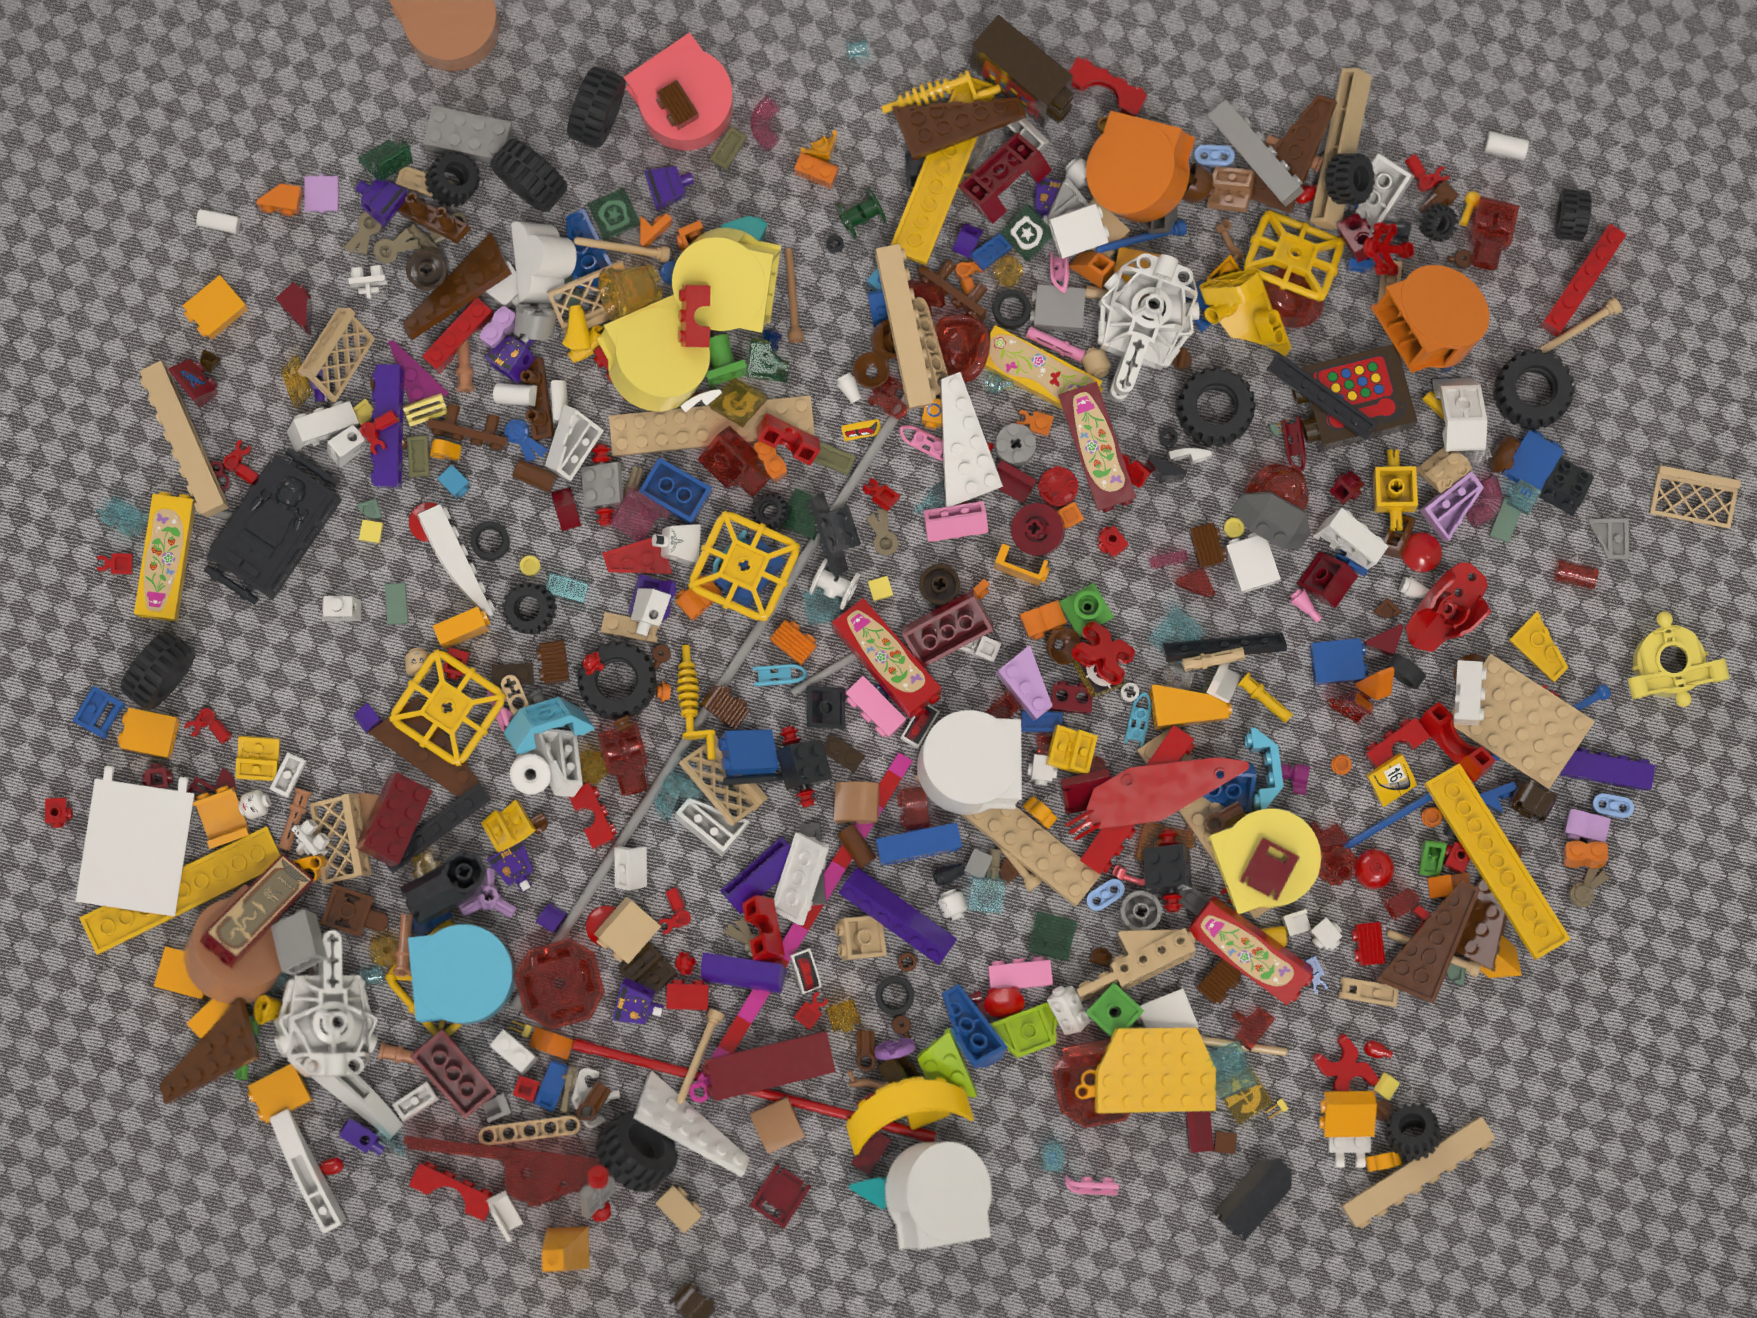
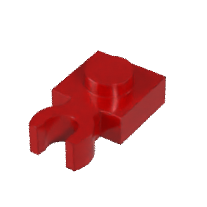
[1122,454,1153,489]
[862,478,900,512]
[97,553,133,575]
[793,992,828,1030]

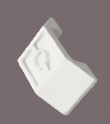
[1432,378,1487,451]

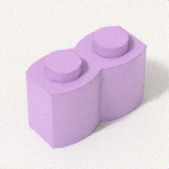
[480,306,516,350]
[1563,809,1611,844]

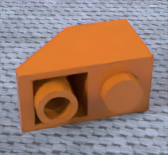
[256,184,303,217]
[1069,252,1115,289]

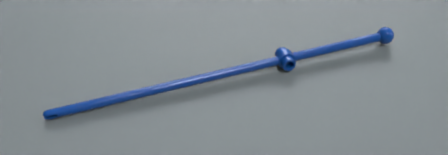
[1333,684,1611,856]

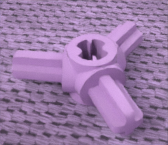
[459,868,516,918]

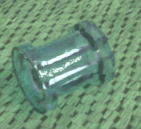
[846,39,868,60]
[360,966,384,987]

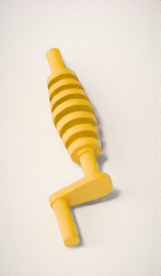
[881,70,1002,114]
[677,645,716,760]

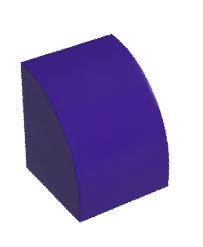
[952,223,983,259]
[353,703,383,734]
[536,902,568,934]

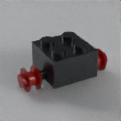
[776,726,833,808]
[1143,829,1192,913]

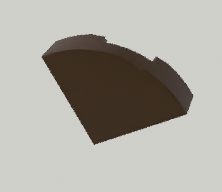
[200,350,221,372]

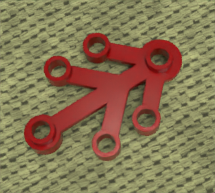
[1363,222,1415,276]

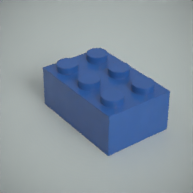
[638,457,713,525]
[715,535,786,608]

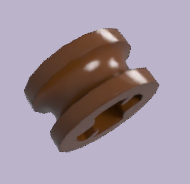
[613,715,634,733]
[898,953,917,972]

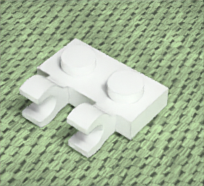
[1328,1137,1371,1168]

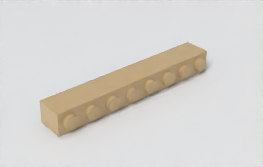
[1310,68,1372,229]
[874,244,936,410]
[140,361,229,518]
[1340,1117,1496,1228]

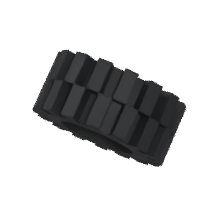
[1419,203,1458,242]
[751,492,791,531]

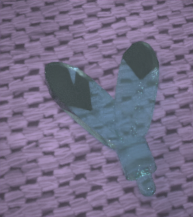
[912,482,955,513]

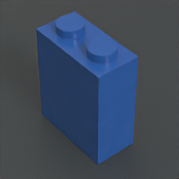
[1502,430,1564,495]
[1310,638,1368,686]
[718,729,779,777]

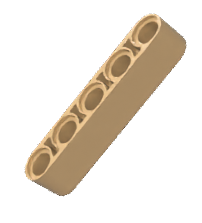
[912,297,948,396]
[479,1116,581,1146]

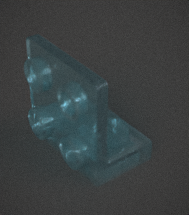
[96,496,149,538]
[1148,606,1207,665]
[655,773,702,822]
[1205,1040,1258,1100]

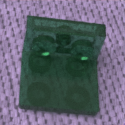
[358,140,413,182]
[1027,912,1077,962]

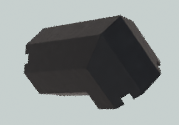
[399,850,488,927]
[1212,1159,1292,1242]

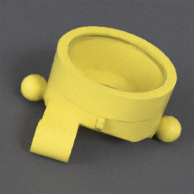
[1627,611,1730,707]

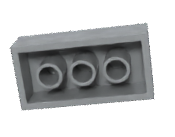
[423,105,513,163]

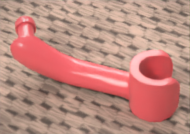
[1112,865,1145,886]

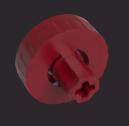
[1011,503,1065,556]

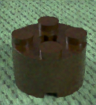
[406,247,449,291]
[919,564,960,608]
[1508,779,1557,823]
[668,1282,716,1318]

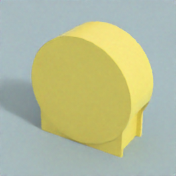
[672,228,781,333]
[597,295,710,411]
[1208,809,1321,914]

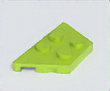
[990,1002,1058,1059]
[917,1028,978,1098]

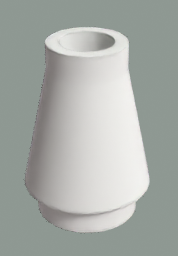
[836,372,862,404]
[1399,577,1430,599]

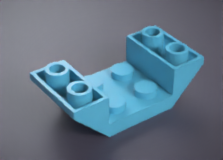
[504,697,595,754]
[1244,728,1284,811]

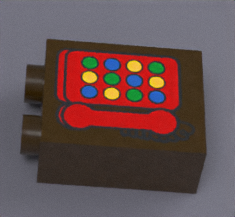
[970,14,1076,127]
[1291,344,1418,452]

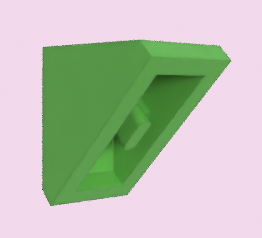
[1419,840,1447,876]

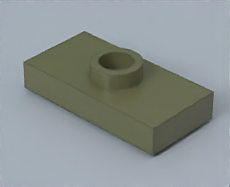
[709,126,748,171]
[407,436,430,478]
[813,442,856,476]

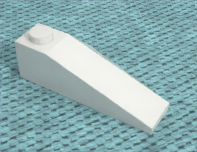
[1353,153,1415,233]

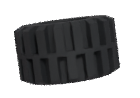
[425,151,480,207]
[1325,153,1375,204]
[1555,188,1592,242]
[502,583,557,634]
[1386,1103,1441,1161]

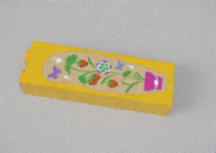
[134,492,196,622]

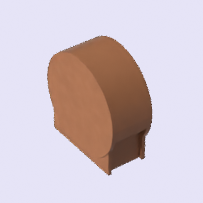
[388,0,500,71]
[184,884,282,1004]

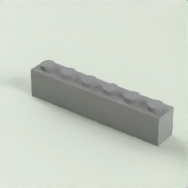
[1208,99,1304,207]

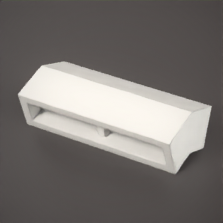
[1007,119,1050,152]

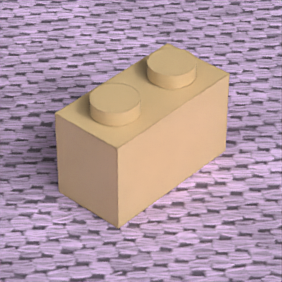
[655,1186,703,1233]

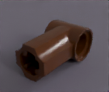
[1419,181,1460,217]
[1204,801,1246,834]
[856,1030,875,1073]
[577,1081,612,1122]

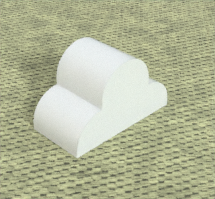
[511,221,577,304]

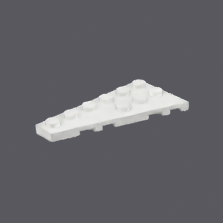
[940,372,1003,507]
[633,1071,749,1177]

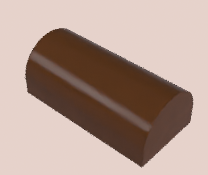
[513,459,558,494]
[837,824,877,870]

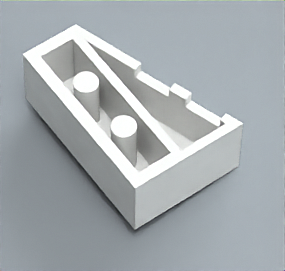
[287,401,359,452]
[545,405,604,481]
[1313,508,1389,570]
[1454,660,1487,726]
[533,729,583,797]
[675,798,750,857]

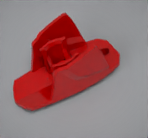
[1405,562,1491,652]

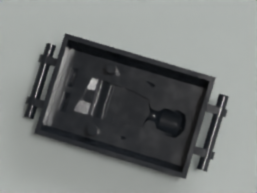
[204,447,342,605]

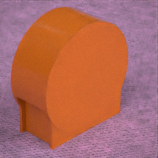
[1086,111,1196,223]
[1371,265,1490,373]

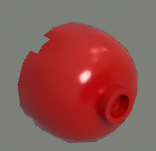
[1353,849,1395,890]

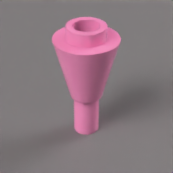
[1290,588,1322,623]

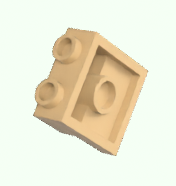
[1416,447,1472,494]
[835,916,887,961]

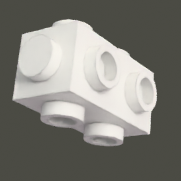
[1047,986,1090,1035]

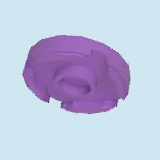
[874,1038,916,1060]

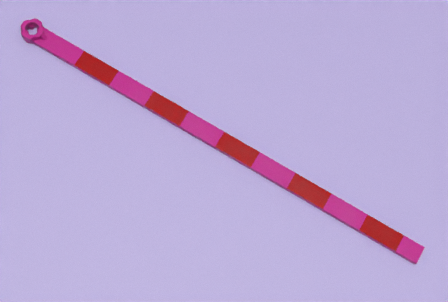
[689,753,913,1103]

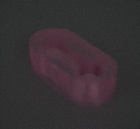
[1149,550,1189,569]

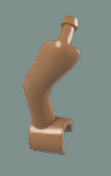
[1216,219,1244,261]
[847,1070,889,1090]

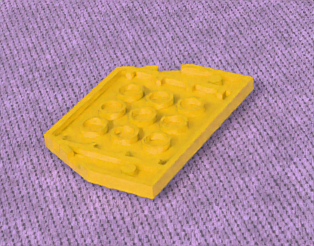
[1095,1027,1216,1113]

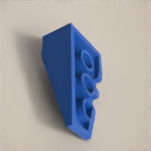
[566,208,619,289]
[1202,764,1257,811]
[942,984,1007,1068]

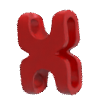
[1071,621,1135,685]
[1312,1034,1379,1092]

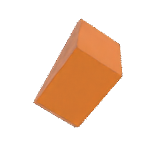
[1355,666,1395,700]
[529,1027,574,1060]

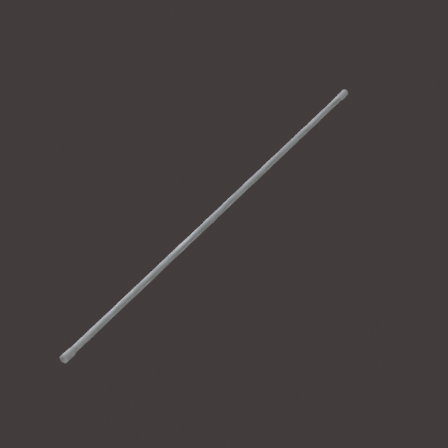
[509,394,907,1011]

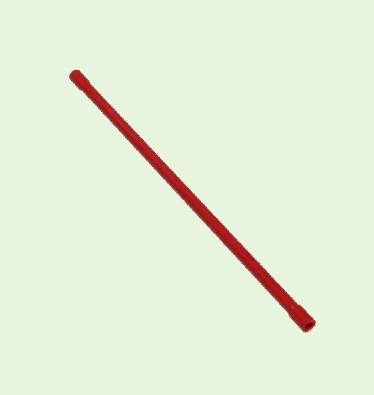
[572,1038,936,1142]

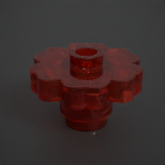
[1318,844,1357,886]

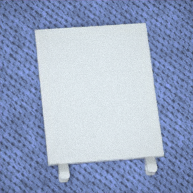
[76,766,195,916]

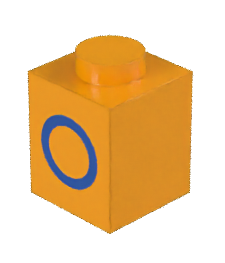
[921,398,942,429]

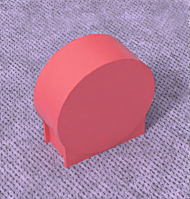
[623,32,733,151]

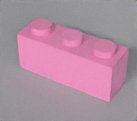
[923,501,988,542]
[846,676,906,739]
[988,957,1053,989]

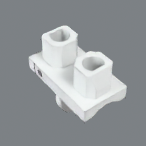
[348,265,388,299]
[291,820,330,856]

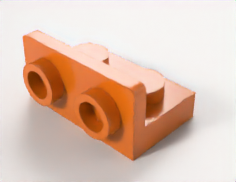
[676,220,704,252]

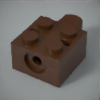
[320,884,389,938]

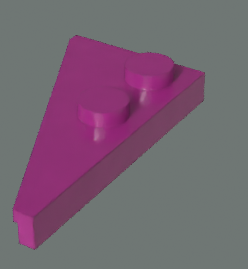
[388,340,449,404]

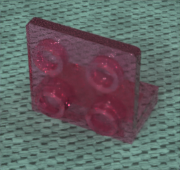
[610,489,670,542]

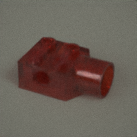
[1468,196,1520,271]
[697,426,771,497]
[597,722,649,797]

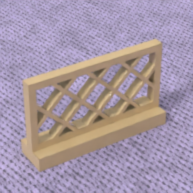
[547,260,641,336]
[297,308,375,402]
[1649,466,1741,529]
[679,736,768,826]
[310,794,372,885]

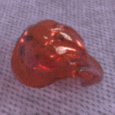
[1263,268,1324,328]
[935,314,991,383]
[1244,464,1309,511]

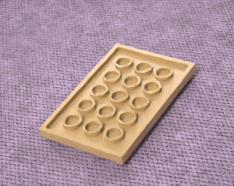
[1451,654,1595,790]

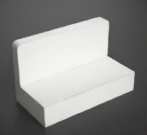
[1206,663,1241,703]
[614,846,647,891]
[487,1191,523,1242]

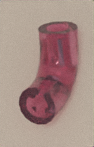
[750,96,780,152]
[1466,476,1502,527]

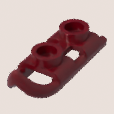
[1282,417,1306,471]

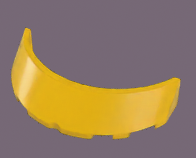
[846,1077,974,1155]

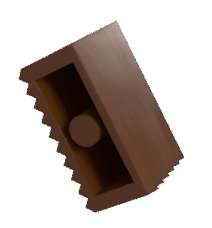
[656,80,699,130]
[1189,522,1227,570]
[536,640,570,686]
[700,685,750,730]
[1195,959,1242,1005]

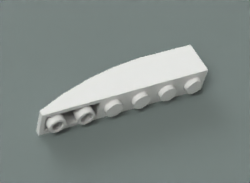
[417,504,495,618]
[295,1059,403,1139]
[269,1108,346,1234]

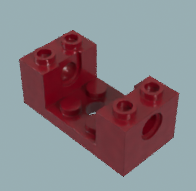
[958,132,1052,224]

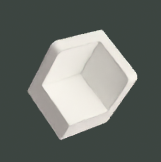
[1281,909,1311,937]

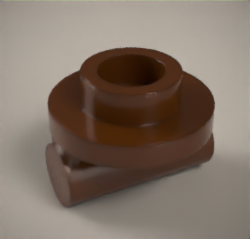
[1172,348,1192,370]
[530,812,549,834]
[1089,947,1112,968]
[1376,1100,1393,1121]

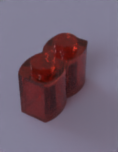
[897,787,930,832]

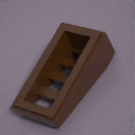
[1384,515,1416,559]

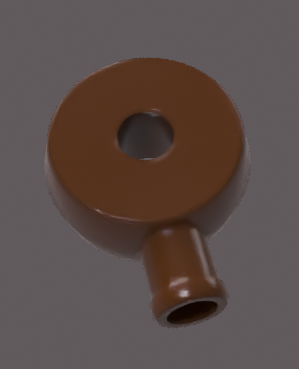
[1448,250,1473,269]
[652,644,671,670]
[891,1015,911,1038]

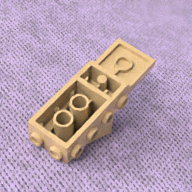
[1076,928,1196,1003]

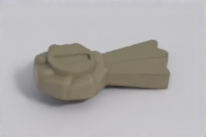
[344,212,382,256]
[374,228,422,264]
[866,508,899,557]
[1569,867,1610,908]
[723,917,759,959]
[561,1065,578,1114]

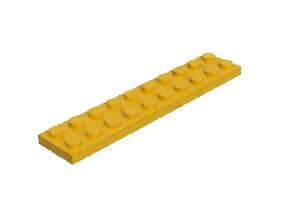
[890,73,995,266]
[1424,763,1571,960]
[79,826,281,955]

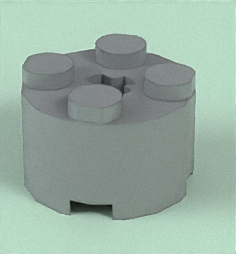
[514,303,556,340]
[995,423,1036,467]
[1120,891,1162,931]

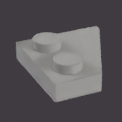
[1047,177,1089,219]
[1589,519,1629,560]

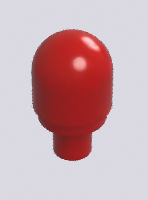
[1296,183,1318,204]
[1364,1040,1393,1059]
[319,1157,344,1176]

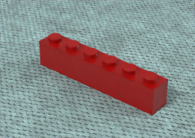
[1540,223,1627,337]

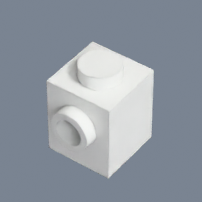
[1028,754,1057,786]
[1309,917,1343,951]

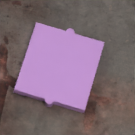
[305,174,338,213]

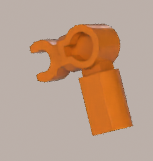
[954,261,987,295]

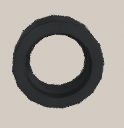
[993,289,1031,329]
[470,521,510,561]
[1385,654,1426,689]
[875,976,914,1016]

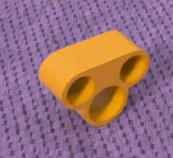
[430,439,462,461]
[1022,796,1058,829]
[292,854,326,883]
[1075,1070,1095,1099]
[1365,1152,1402,1172]

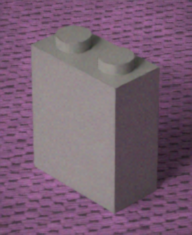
[1030,284,1086,333]
[271,909,328,976]

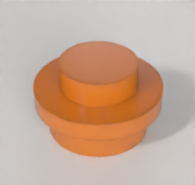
[656,681,671,702]
[1331,754,1352,775]
[1421,807,1442,828]

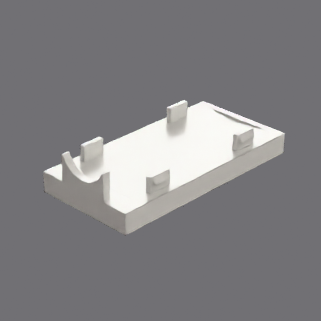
[774,833,829,925]

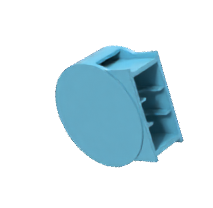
[408,924,516,1025]

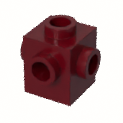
[1329,470,1365,505]
[142,763,173,789]

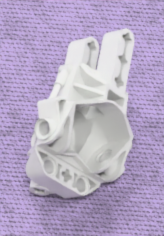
[1097,253,1199,402]
[274,930,378,1077]

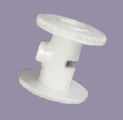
[809,558,860,609]
[510,749,551,795]

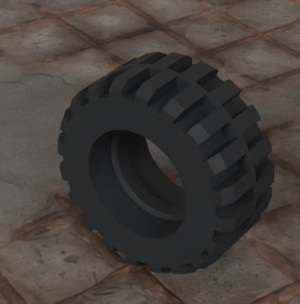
[567,66,626,148]
[490,138,568,212]
[1493,349,1575,430]
[1176,367,1256,447]
[120,631,195,710]
[578,640,657,721]
[596,1111,678,1193]

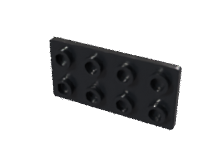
[808,492,861,577]

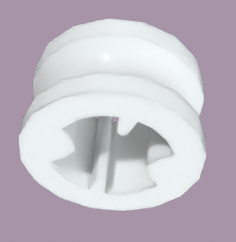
[1120,683,1139,702]

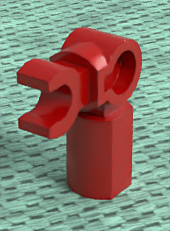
[1404,154,1450,193]
[360,409,399,455]
[223,440,260,486]
[184,708,232,744]
[658,887,691,935]

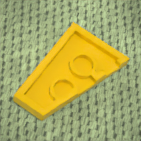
[1509,611,1568,683]

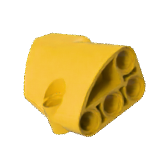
[1199,269,1292,356]

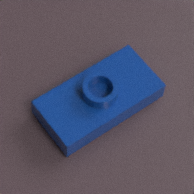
[970,233,1013,271]
[867,289,888,328]
[1021,711,1063,733]

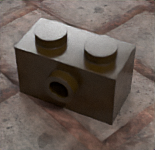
[877,1055,921,1084]

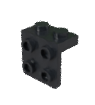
[1537,457,1594,516]

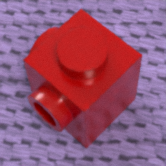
[1097,525,1129,560]
[45,798,73,828]
[1442,841,1470,874]

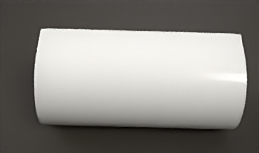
[1484,131,1529,161]
[196,209,241,234]
[550,380,568,424]
[493,383,537,406]
[270,752,307,799]
[392,1081,439,1122]

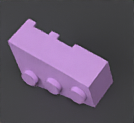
[1419,471,1484,542]
[995,645,1053,721]

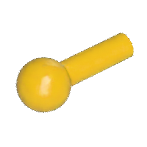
[1459,191,1481,226]

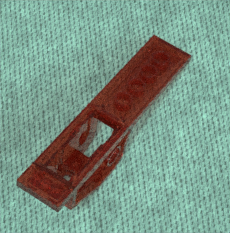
[403,1136,601,1207]

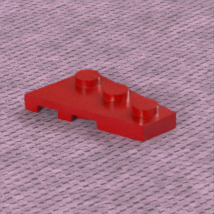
[602,538,673,574]

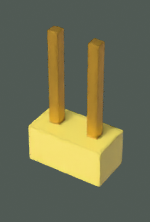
[509,1020,533,1038]
[1265,1098,1289,1119]

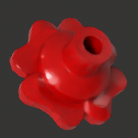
[582,651,604,675]
[675,952,696,975]

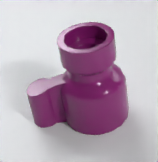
[1281,763,1310,795]

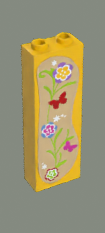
[975,325,1104,410]

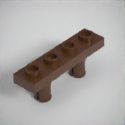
[398,192,470,244]
[917,260,988,322]
[520,357,555,441]
[427,404,509,451]

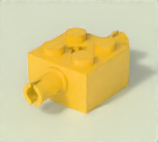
[1372,449,1418,531]

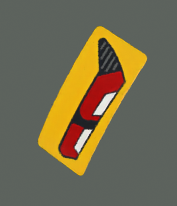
[841,419,881,442]

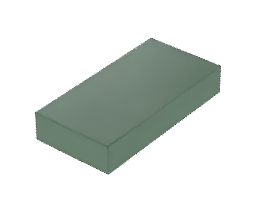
[1489,498,1524,544]
[385,583,408,625]

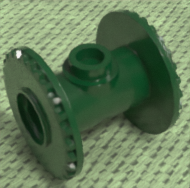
[835,187,886,239]

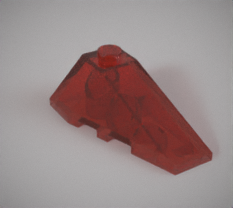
[1324,691,1374,725]

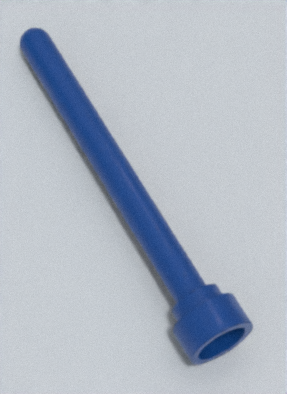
[1095,219,1187,253]

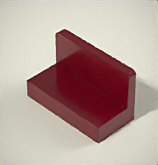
[997,460,1037,504]
[1185,1111,1214,1153]

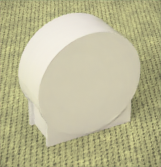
[917,710,1022,815]
[885,1142,991,1250]

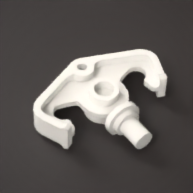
[572,1068,620,1128]

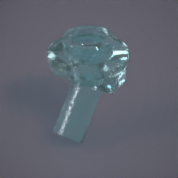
[985,373,1014,394]

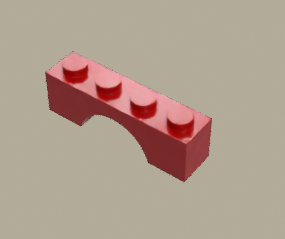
[1069,57,1148,117]
[422,297,494,374]
[1419,701,1496,783]
[409,1161,493,1222]

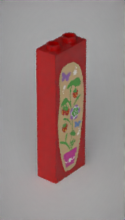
[832,598,942,719]
[1187,895,1314,1006]

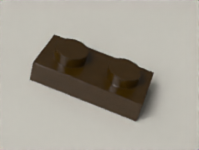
[492,663,534,686]
[824,733,865,773]

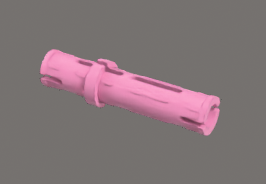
[1026,326,1086,363]

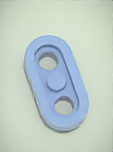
[1194,145,1235,167]
[1592,793,1634,819]
[1086,879,1125,911]

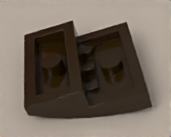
[618,941,678,995]

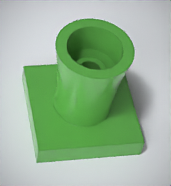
[706,334,748,387]
[1059,582,1114,638]
[1085,982,1144,1037]

